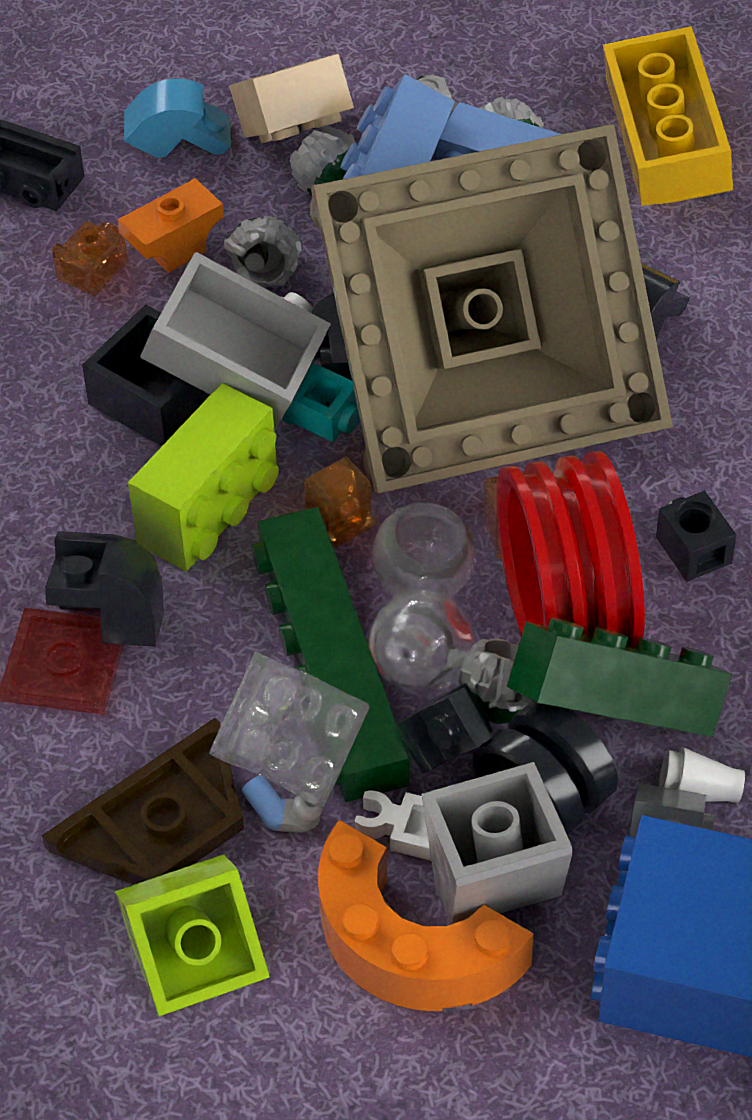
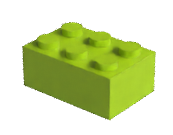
[128,383,279,572]

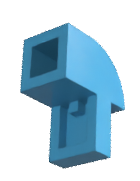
[124,79,231,158]

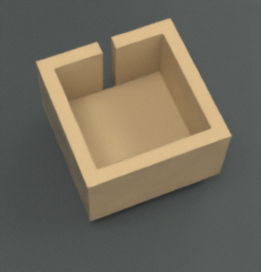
[229,54,354,143]

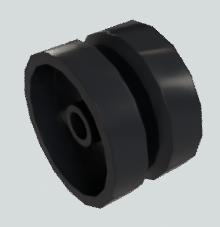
[473,700,618,835]

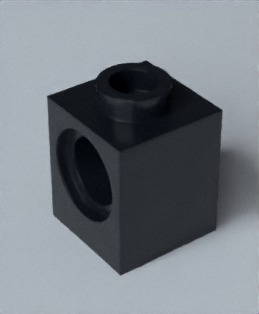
[656,490,736,582]

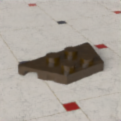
[42,718,244,885]

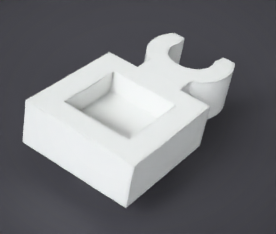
[355,791,431,861]

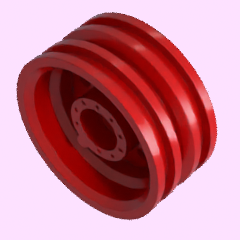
[496,451,645,646]

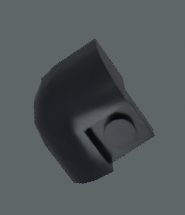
[45,531,164,647]

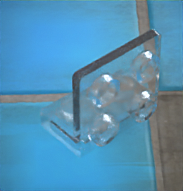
[209,651,369,807]

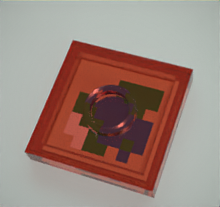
[0,607,124,715]

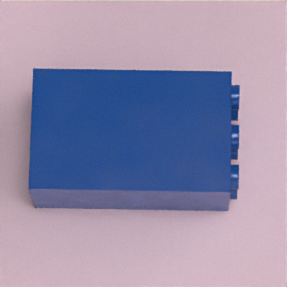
[590,815,752,1057]

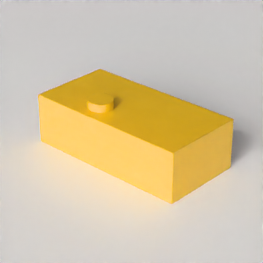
[603,26,733,206]

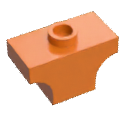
[118,178,224,273]

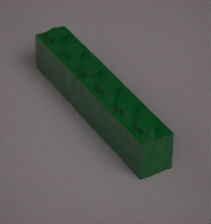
[251,507,409,803]

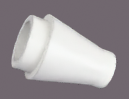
[659,747,745,803]

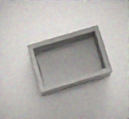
[140,251,331,429]

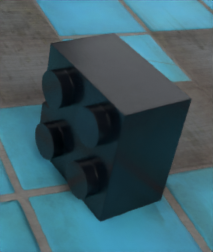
[82,304,210,446]

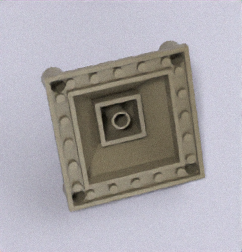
[310,124,673,494]

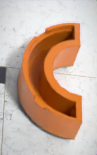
[318,820,534,1011]

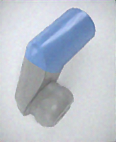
[241,775,323,833]

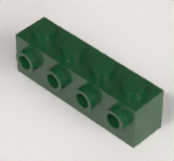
[506,617,732,737]

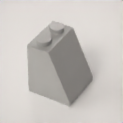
[421,762,572,925]

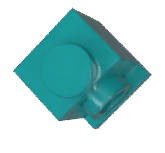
[282,362,360,442]

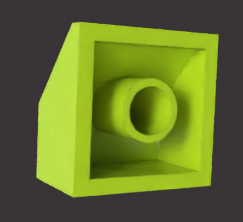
[115,854,270,1016]

